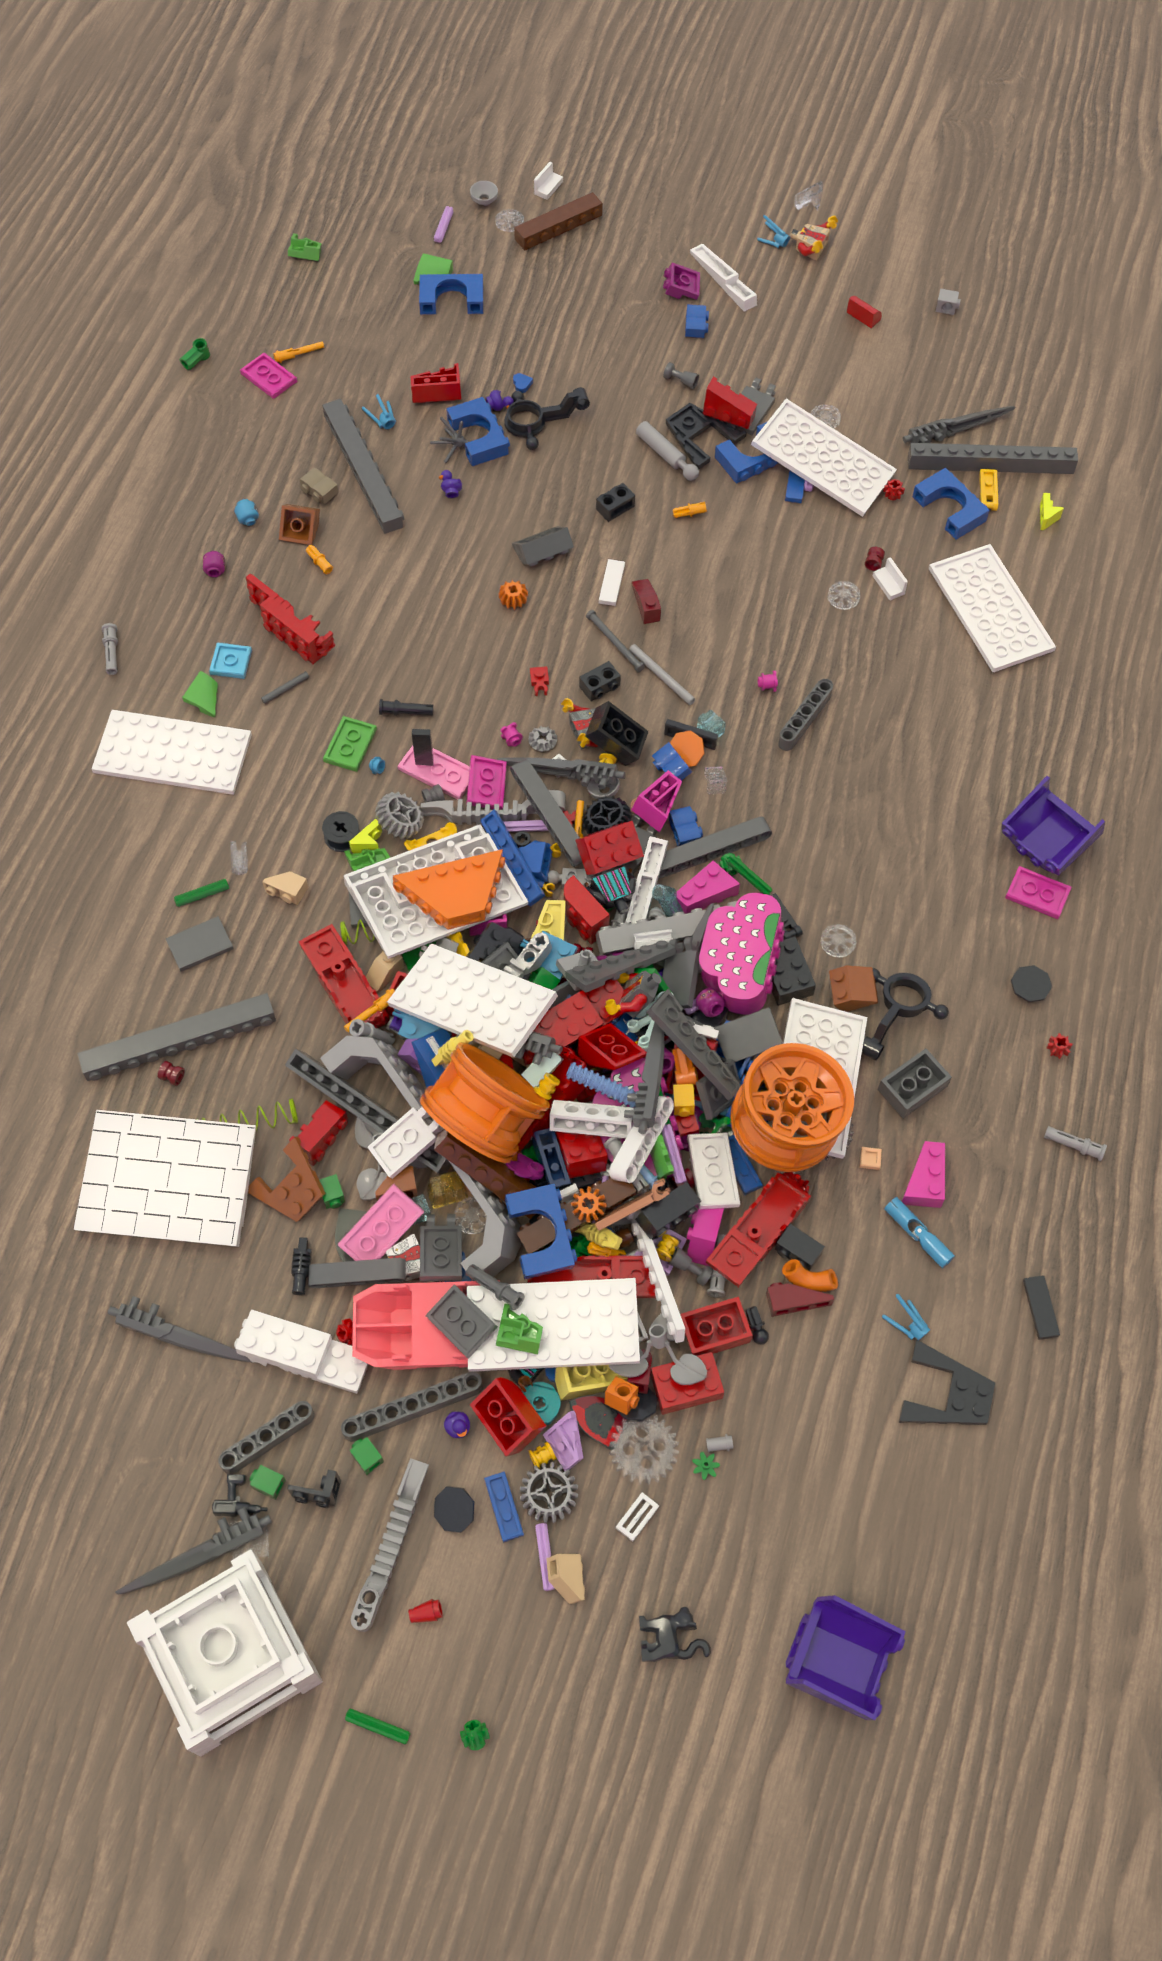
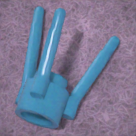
[757,215,790,248]
[362,394,396,429]
[882,1294,930,1341]

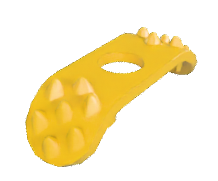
[404,822,457,851]

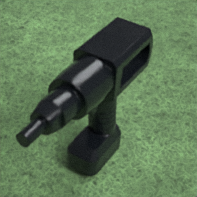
[212,1474,268,1517]

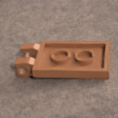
[595,1178,671,1231]

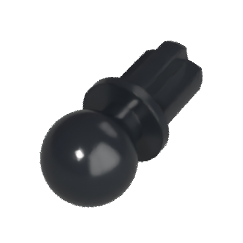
[745,1306,769,1345]

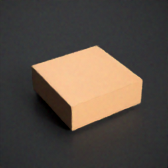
[859,1147,882,1170]

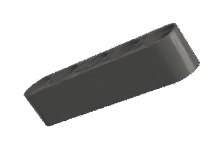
[778,679,833,751]
[308,1258,406,1288]
[218,1401,314,1474]

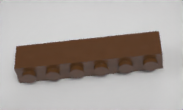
[514,192,603,251]
[434,1129,537,1219]
[517,1175,637,1254]

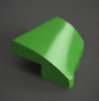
[288,233,322,261]
[414,253,453,284]
[182,671,218,718]
[344,848,391,872]
[650,1134,674,1180]
[495,1304,543,1355]

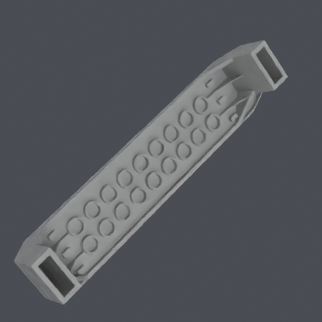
[320,1036,522,1280]

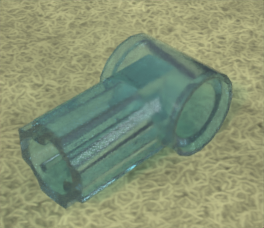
[652,884,683,917]

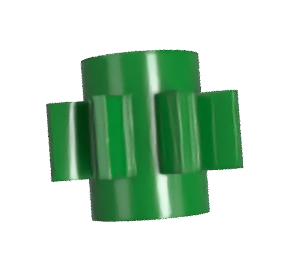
[719,853,742,876]
[570,1235,592,1257]
[460,1720,490,1750]

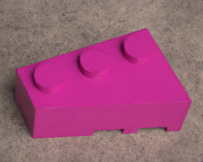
[631,770,682,832]
[673,861,740,914]
[902,1141,945,1208]
[686,1205,724,1266]

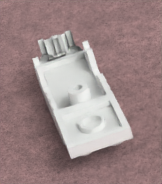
[234,1310,368,1394]

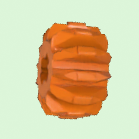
[499,580,528,610]
[571,1187,607,1223]

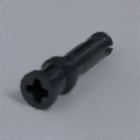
[379,699,434,716]

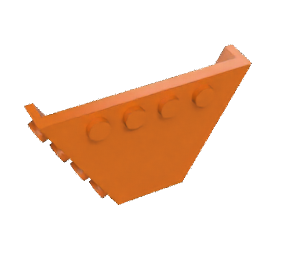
[393,849,506,930]

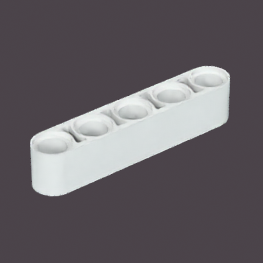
[609,1096,674,1183]

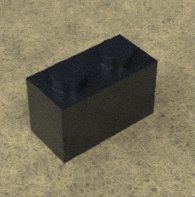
[775,1224,825,1271]

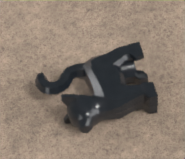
[639,1607,711,1662]

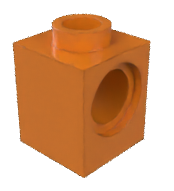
[605,1376,640,1415]

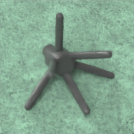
[430,417,470,463]

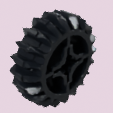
[582,796,632,835]

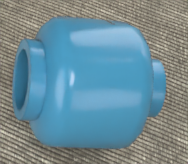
[234,499,259,526]

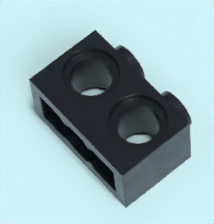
[596,483,635,522]
[579,661,621,701]

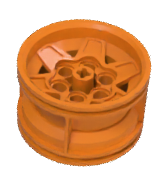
[420,1042,550,1163]
[730,1043,854,1172]

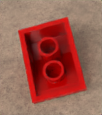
[578,1023,647,1070]

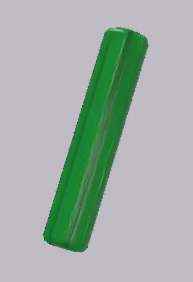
[726,854,772,895]
[174,879,229,907]
[345,1708,410,1744]

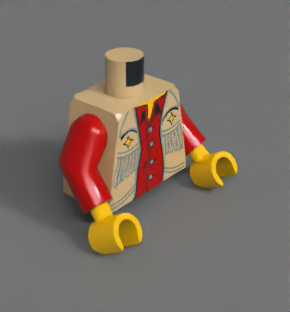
[790,215,838,260]

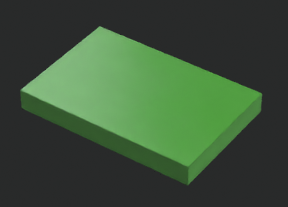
[323,716,377,772]

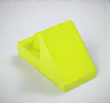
[1040,493,1064,530]
[349,819,382,853]

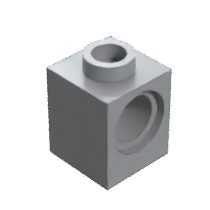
[935,288,961,315]

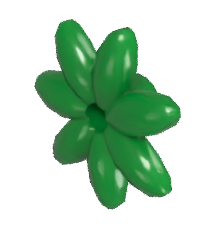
[692,1452,720,1480]

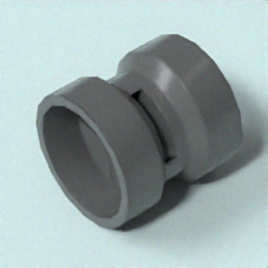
[421,784,445,803]

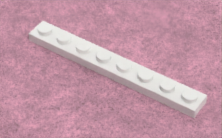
[627,1198,685,1343]

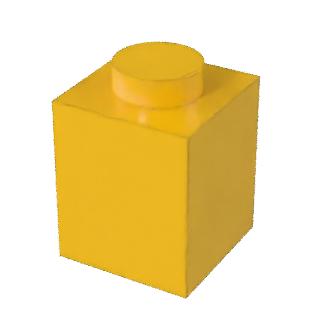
[673,1084,695,1117]

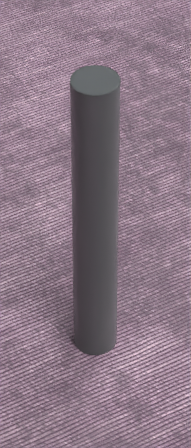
[261,671,309,704]

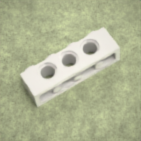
[550,1100,634,1138]

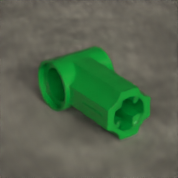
[179,338,210,371]

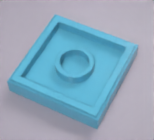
[209,643,252,679]

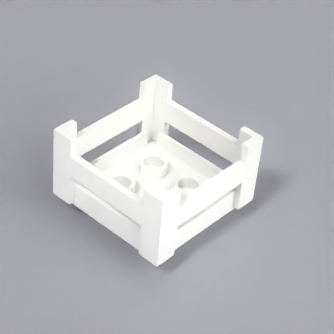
[127,1549,323,1757]

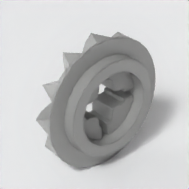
[529,726,557,751]

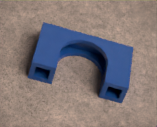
[419,274,483,315]
[446,397,510,466]
[715,421,779,484]
[912,468,990,540]
[505,1184,577,1280]

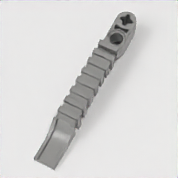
[421,790,566,825]
[456,933,552,1044]
[351,1458,429,1632]

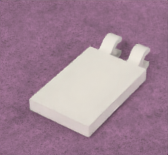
[368,1107,444,1179]

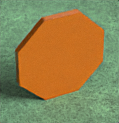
[670,730,705,767]

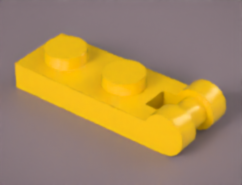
[979,469,998,511]

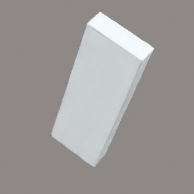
[599,559,625,606]

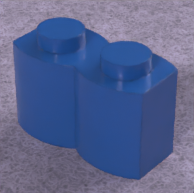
[685,304,709,338]
[652,742,692,781]
[668,806,703,846]

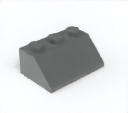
[512,526,574,566]

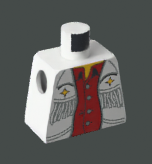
[386,1234,420,1281]

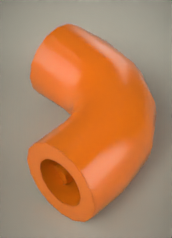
[782,1259,838,1292]

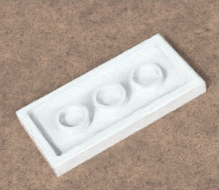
[687,1133,740,1209]

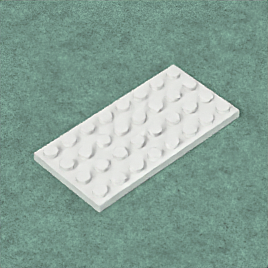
[751,399,897,517]
[929,544,1056,672]
[92,710,252,795]
[387,944,558,1058]
[768,998,867,1159]
[467,1278,640,1372]

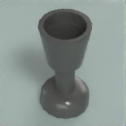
[663,362,699,389]
[667,1247,713,1286]

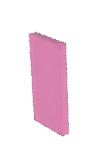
[397,746,469,800]
[338,1184,424,1261]

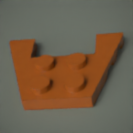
[248,1136,326,1222]

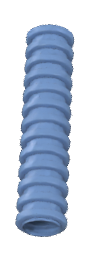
[566,1062,637,1108]

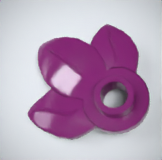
[505,1153,544,1180]

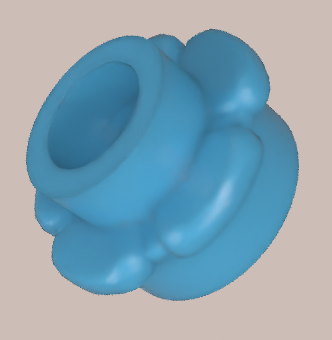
[369,757,385,774]

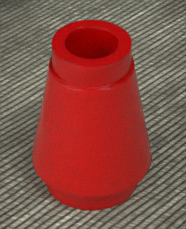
[408,1599,443,1623]

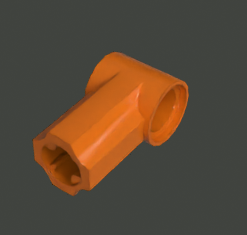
[672,1048,698,1085]

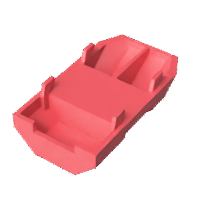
[352,1280,500,1370]

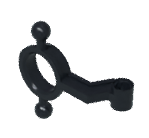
[504,387,590,450]
[862,968,949,1061]

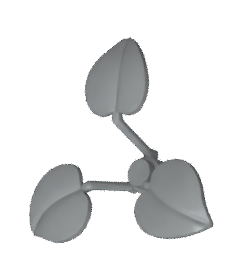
[355,1117,435,1200]
[609,1313,707,1385]

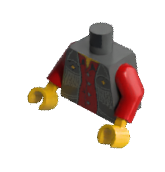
[561,698,598,750]
[605,971,662,1018]

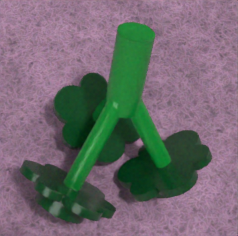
[699,1110,734,1137]

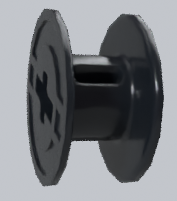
[322,811,360,852]

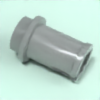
[706,1434,734,1452]

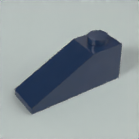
[532,1128,571,1188]

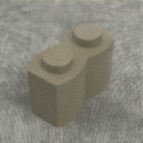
[299,468,339,504]

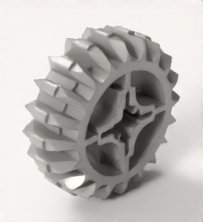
[375,792,425,839]
[520,1462,578,1523]

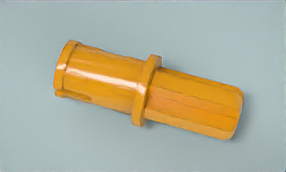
[673,501,707,518]
[306,545,333,575]
[587,1242,626,1257]

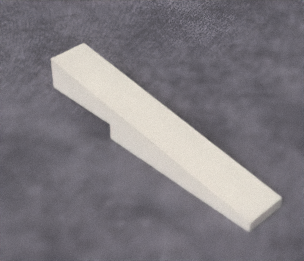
[690,244,757,311]
[625,836,668,925]

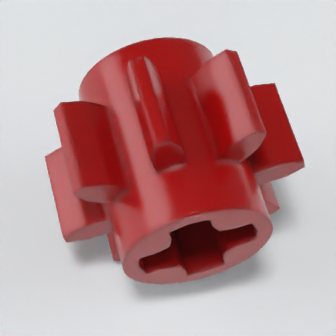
[883,479,905,500]
[1046,1033,1073,1059]
[336,1318,353,1345]

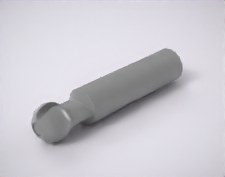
[636,421,699,481]

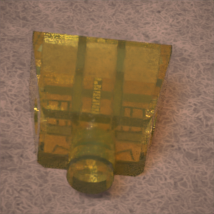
[427,1171,469,1209]

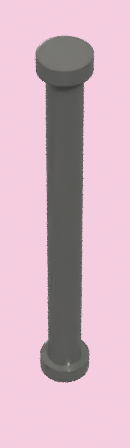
[586,610,645,673]

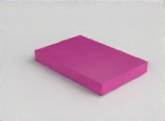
[240,353,297,399]
[466,755,507,810]
[1005,866,1072,919]

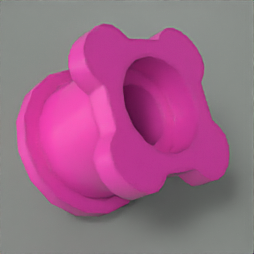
[757,671,778,692]
[500,722,523,747]

